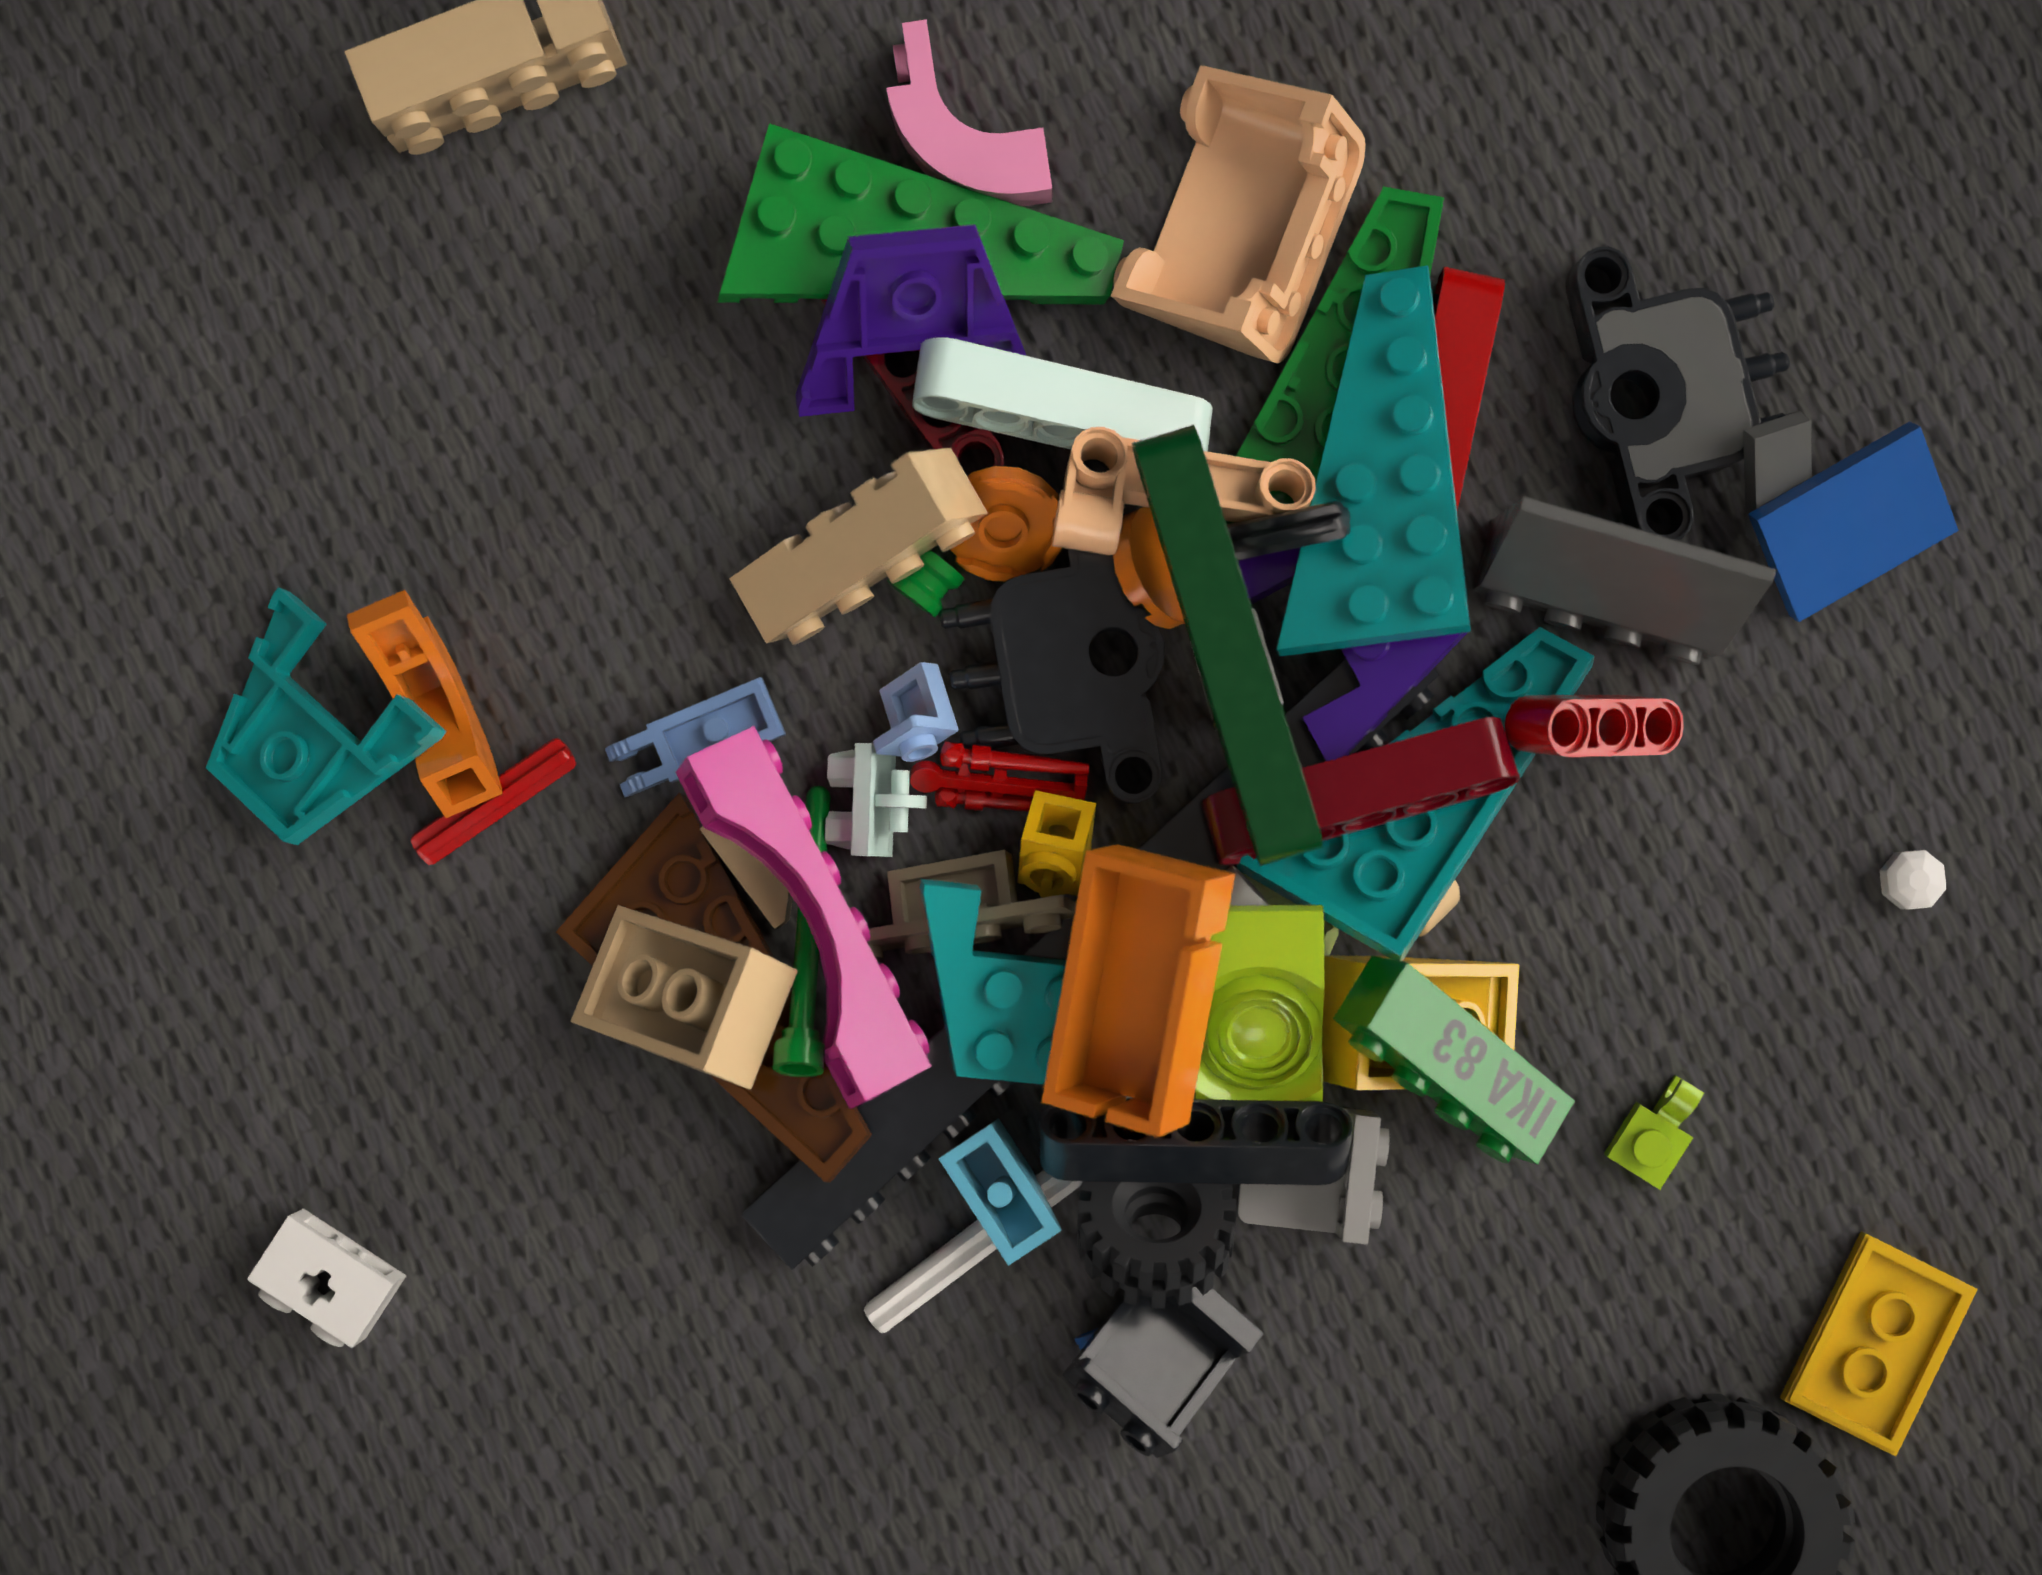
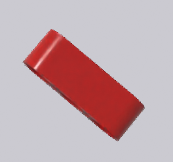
[1505,695,1684,757]

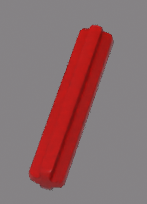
[410,738,577,865]

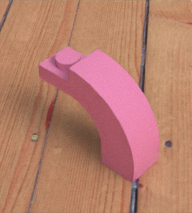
[886,19,1052,206]

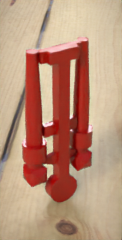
[910,742,1089,812]

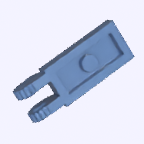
[605,677,786,797]

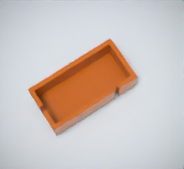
[1042,844,1235,1137]

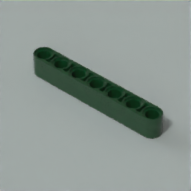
[1132,425,1323,866]

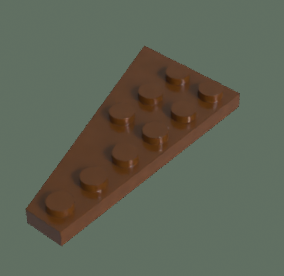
[556,792,872,1183]

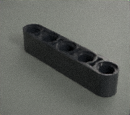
[1039,1098,1353,1185]

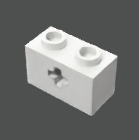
[247,1209,406,1348]

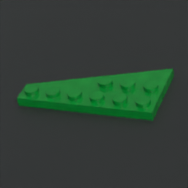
[717,123,1124,305]
[1226,186,1444,525]

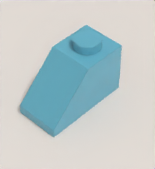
[939,1118,1062,1266]

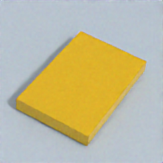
[1780,1231,1978,1456]

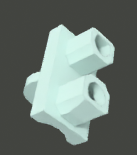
[825,743,927,857]

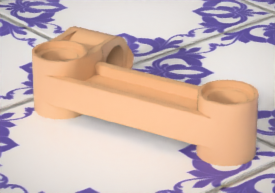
[1052,427,1316,555]

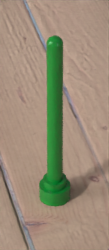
[773,786,831,1077]

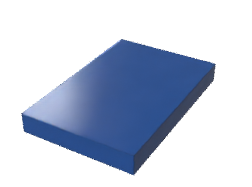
[1748,421,1959,622]

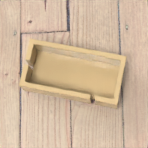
[344,0,627,155]

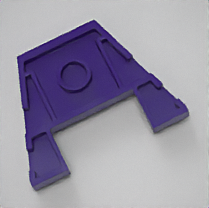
[795,225,1027,417]
[1238,547,1471,761]

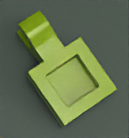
[1604,1075,1704,1190]

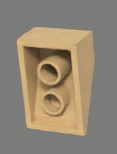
[570,905,798,1090]

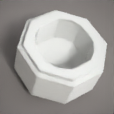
[1880,850,1946,910]

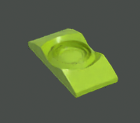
[1195,905,1324,1142]

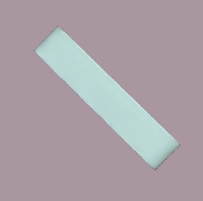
[912,337,1213,452]

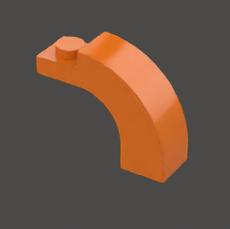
[347,590,503,818]

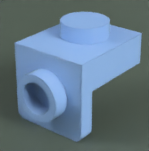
[873,662,959,762]

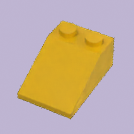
[1322,955,1519,1090]

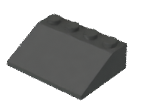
[1472,497,1776,665]

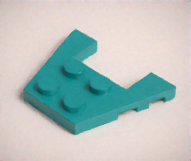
[206,587,447,845]
[920,879,1067,1085]

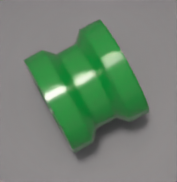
[886,550,965,618]

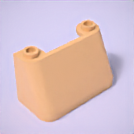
[1111,65,1365,364]

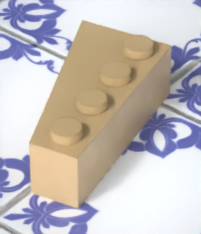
[729,448,988,645]

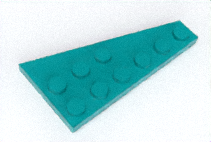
[1277,266,1471,656]

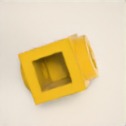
[1018,790,1096,898]

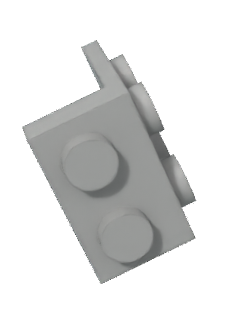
[1237,1108,1389,1245]

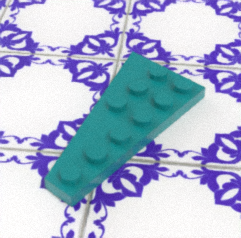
[1237,627,1594,961]

